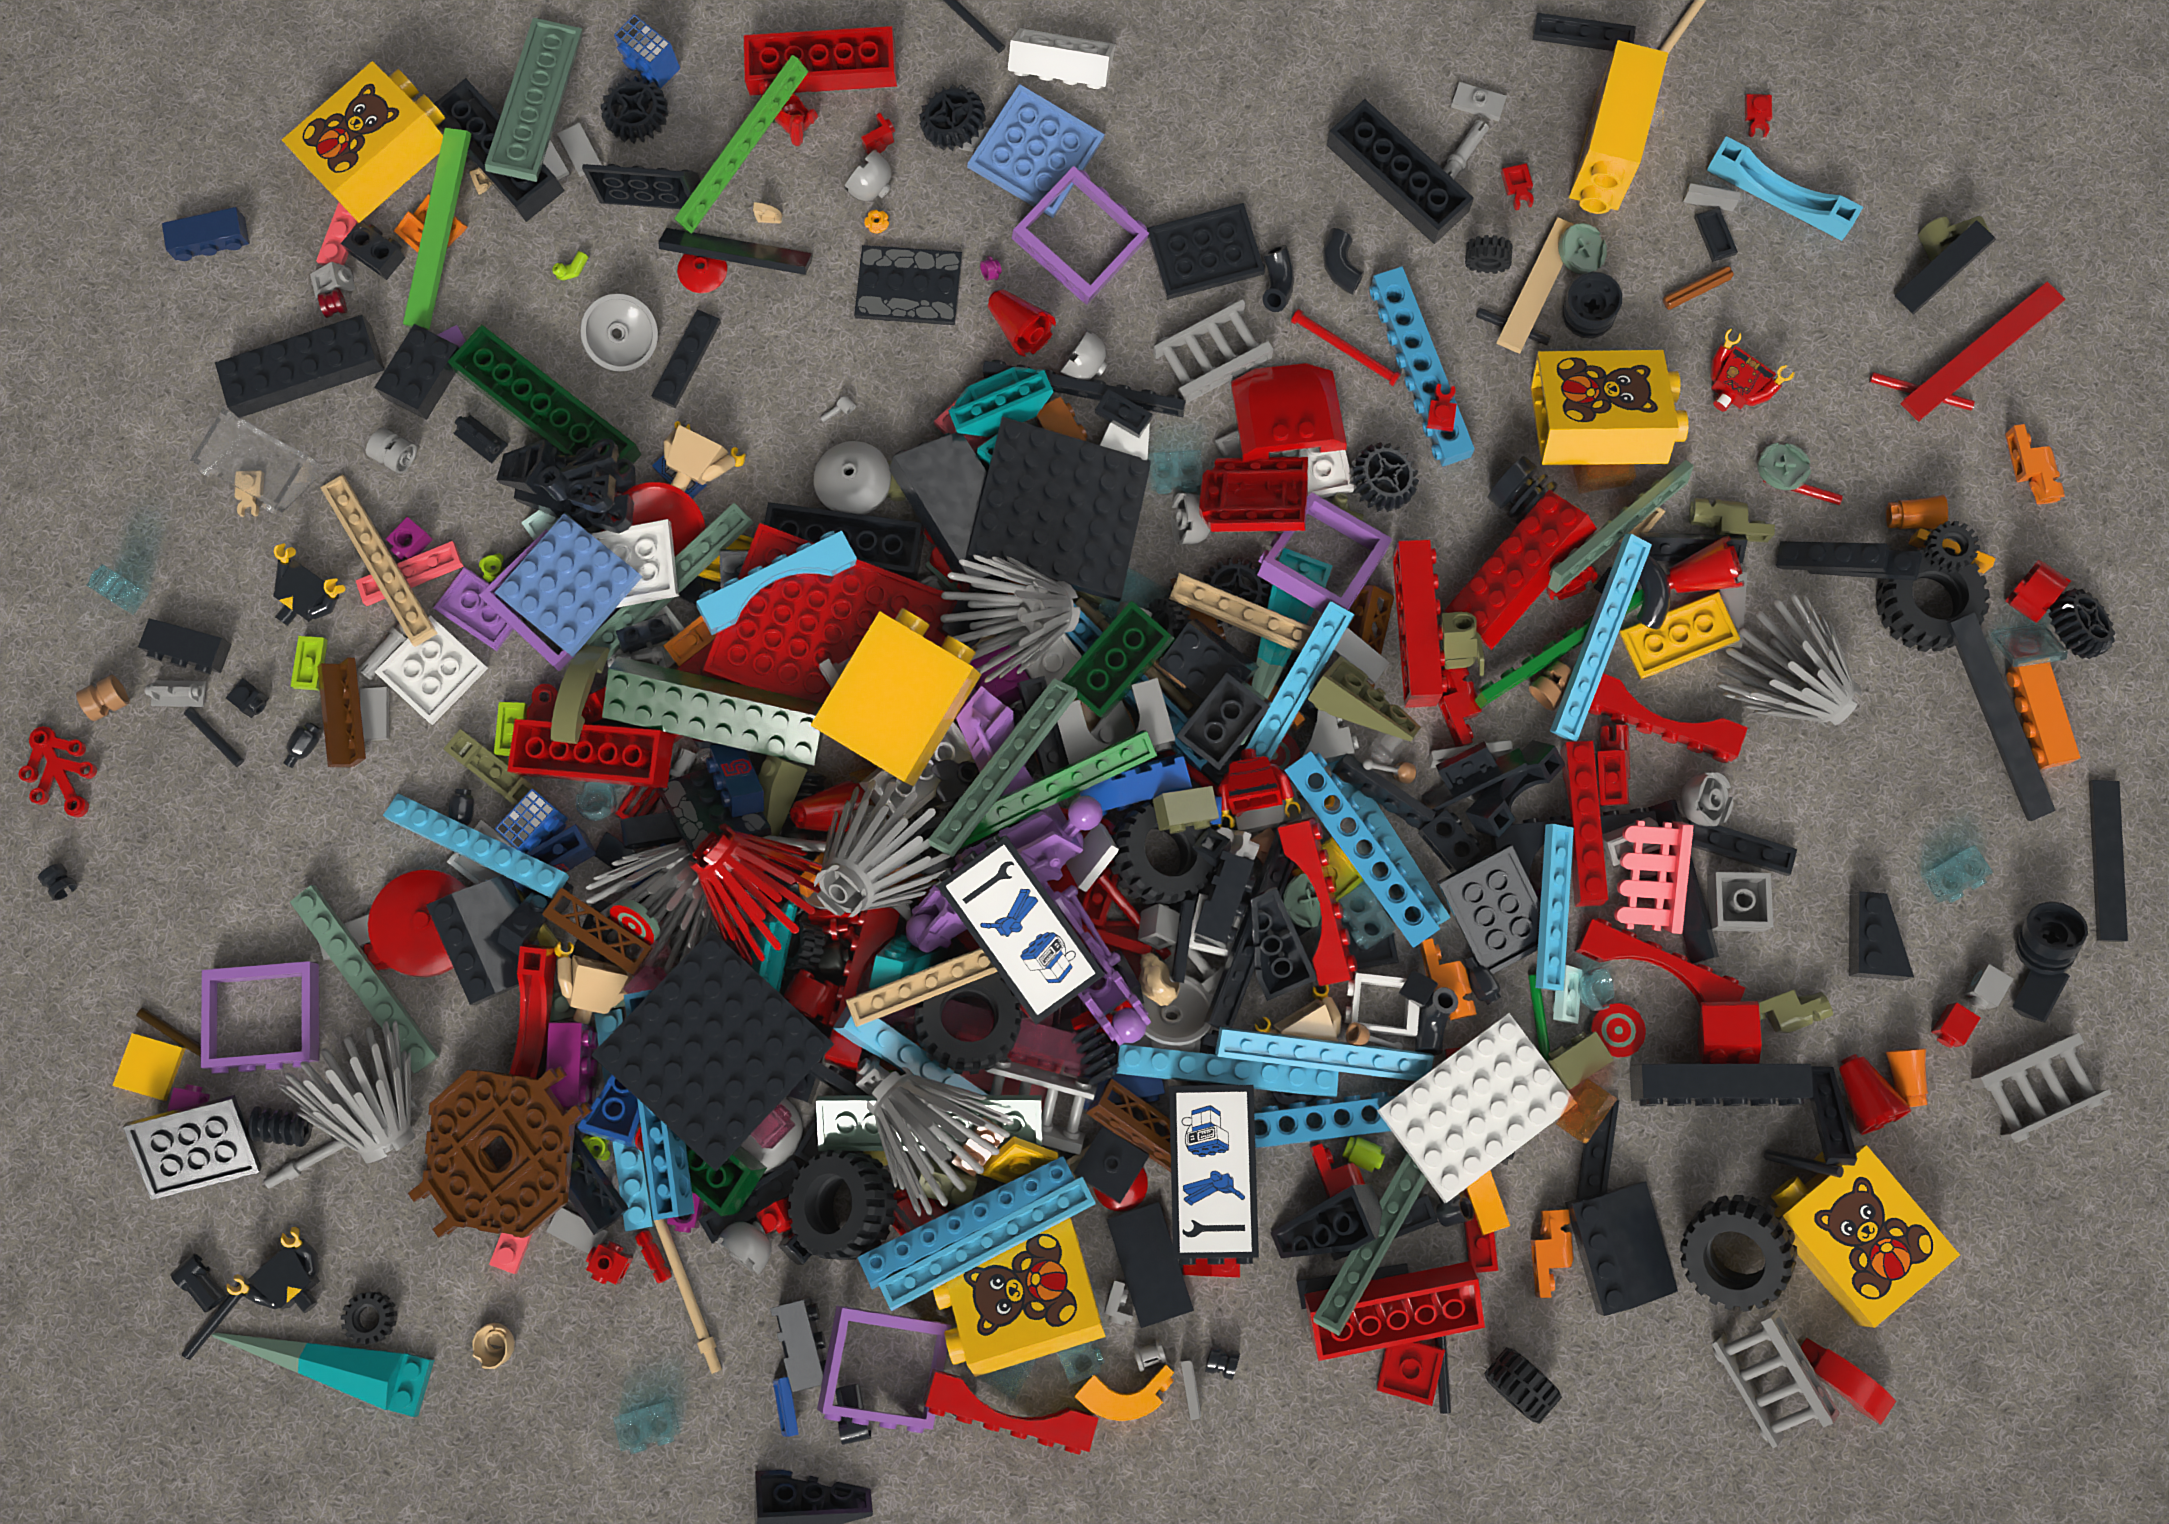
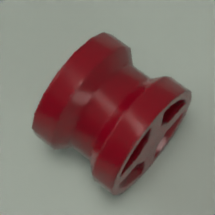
[318,288,347,318]

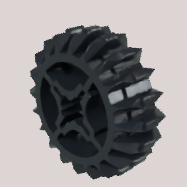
[601,76,669,144]
[919,84,986,151]
[1349,442,1419,512]
[1203,557,1270,628]
[2048,588,2115,659]

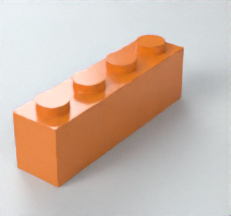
[2007,656,2081,770]

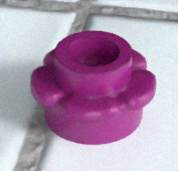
[980,256,1002,281]

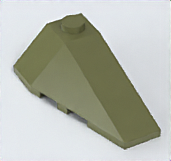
[1308,656,1421,742]
[753,755,807,859]

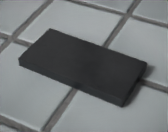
[1106,1202,1194,1328]

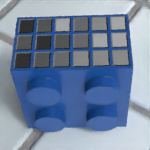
[614,14,680,89]
[495,789,568,853]

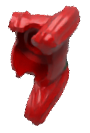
[759,81,818,147]

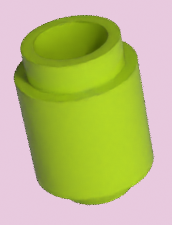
[1342,1136,1386,1172]

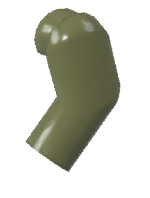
[1332,493,1364,521]

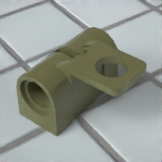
[1918,216,1990,262]
[1442,612,1484,676]

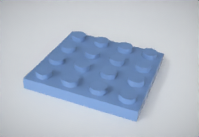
[967,84,1105,218]
[495,513,642,657]

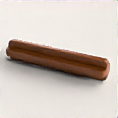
[1662,266,1734,310]

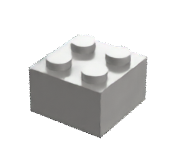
[1707,872,1773,932]

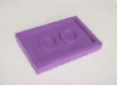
[433,567,523,651]

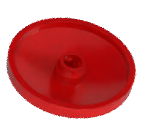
[601,482,706,557]
[368,870,466,977]

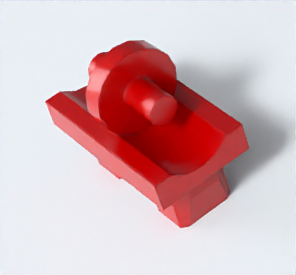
[808,907,860,941]

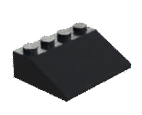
[582,164,701,209]
[426,875,541,1005]
[1565,1181,1678,1316]

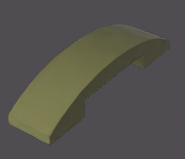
[551,645,610,744]
[443,729,543,806]

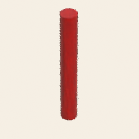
[1763,480,1843,505]

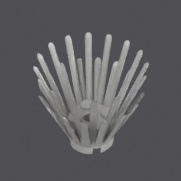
[941,555,1080,683]
[1717,594,1861,727]
[814,780,951,917]
[586,839,712,974]
[277,1020,415,1163]
[866,1067,1014,1217]

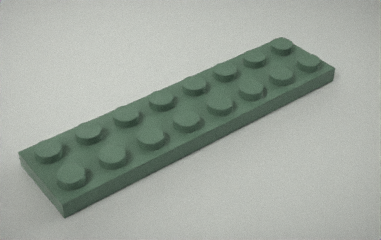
[485,18,582,182]
[816,1095,1042,1151]

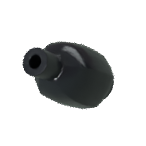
[283,721,321,768]
[448,789,475,826]
[1464,956,1501,1005]

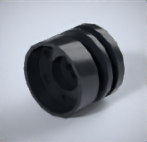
[1562,272,1623,339]
[1487,456,1558,525]
[2015,901,2088,975]

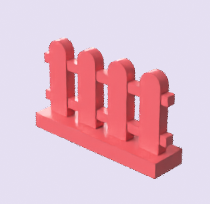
[1614,820,1694,934]

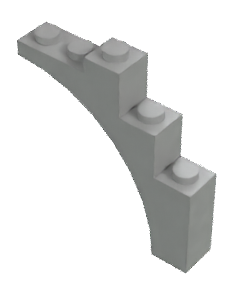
[1235,679,1359,833]

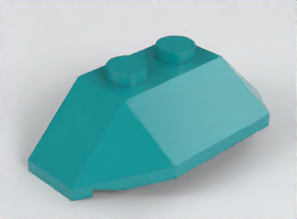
[948,367,1053,437]
[745,900,798,992]

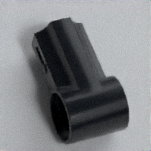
[1436,1191,1474,1227]
[170,1253,227,1312]
[835,1383,871,1445]

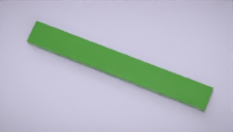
[674,55,808,234]
[403,128,471,330]

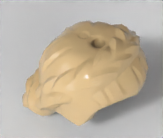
[1138,953,1180,1006]

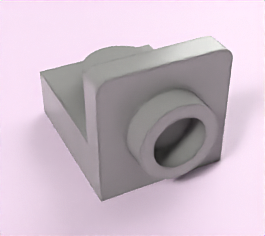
[310,262,355,298]
[856,1054,891,1096]
[1104,1280,1133,1325]

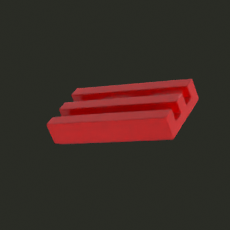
[615,786,660,819]

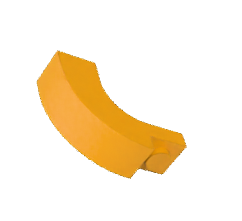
[1075,1364,1174,1421]

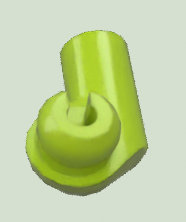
[552,251,589,281]

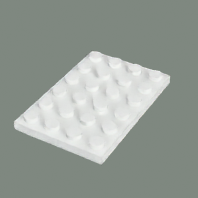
[1377,1013,1578,1203]

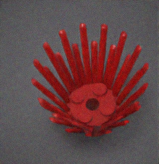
[688,824,822,966]

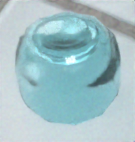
[576,782,617,821]
[1578,967,1614,1011]

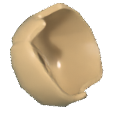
[472,1323,515,1369]

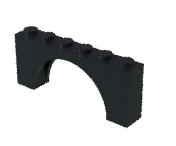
[1490,808,1660,880]

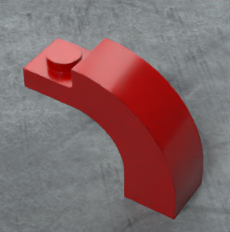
[1800,1338,1896,1425]

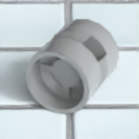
[366,427,417,474]

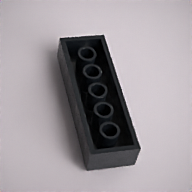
[434,78,564,222]
[1327,99,1474,244]
[215,314,385,418]
[764,502,925,581]
[1629,1064,1813,1107]

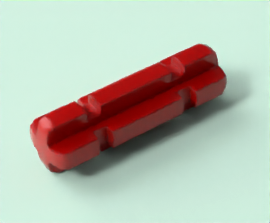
[635,1230,671,1283]

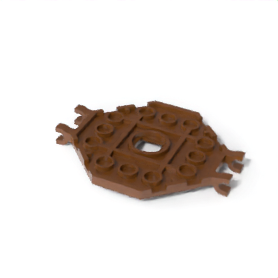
[408,1066,593,1238]

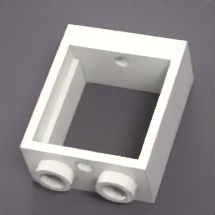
[1344,973,1419,1037]

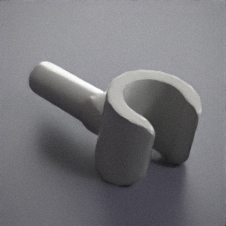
[820,396,856,422]

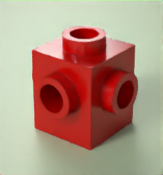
[586,1241,634,1285]

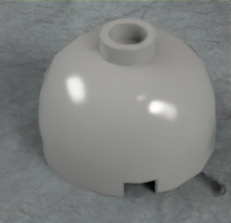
[844,150,891,202]
[1060,329,1108,381]
[1171,493,1211,545]
[1680,772,1733,826]
[715,1221,772,1275]

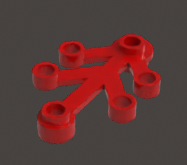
[18,726,97,818]

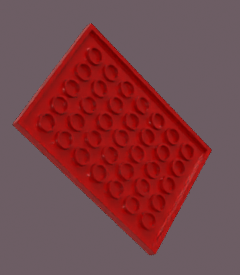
[703,523,954,703]

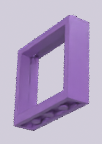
[1011,166,1149,305]
[1258,492,1392,613]
[479,529,622,671]
[201,961,319,1074]
[817,1305,951,1433]

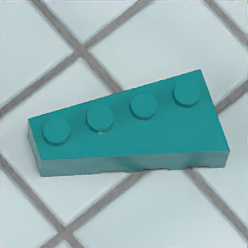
[869,933,948,989]

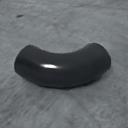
[1322,228,1364,295]
[1262,245,1294,312]
[1637,555,1671,629]
[1415,987,1458,1056]

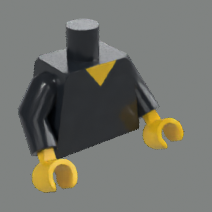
[273,543,345,626]
[227,1227,320,1313]

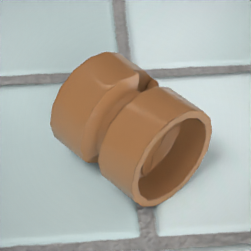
[1529,661,1573,711]
[76,675,130,721]

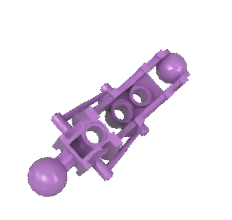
[956,686,1084,859]
[906,796,1103,952]
[1040,881,1152,1046]

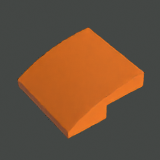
[394,194,467,252]

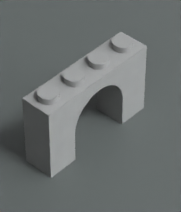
[1057,678,1175,764]

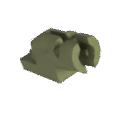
[1689,498,1775,543]
[1759,990,1833,1033]

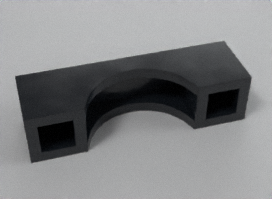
[1465,740,1565,838]

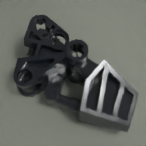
[496,439,636,533]

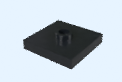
[1073,1126,1149,1204]

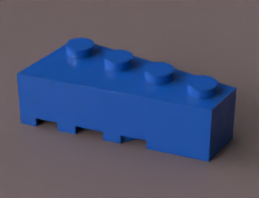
[1079,753,1192,815]
[577,1074,641,1147]

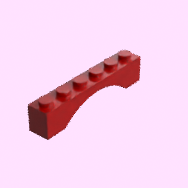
[1588,673,1748,763]
[1560,741,1608,907]
[1278,817,1357,986]
[824,907,900,1071]
[1575,918,1746,1007]
[509,944,557,1078]
[923,1369,1099,1455]

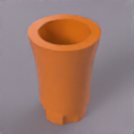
[1886,495,1948,530]
[1886,1048,1928,1107]

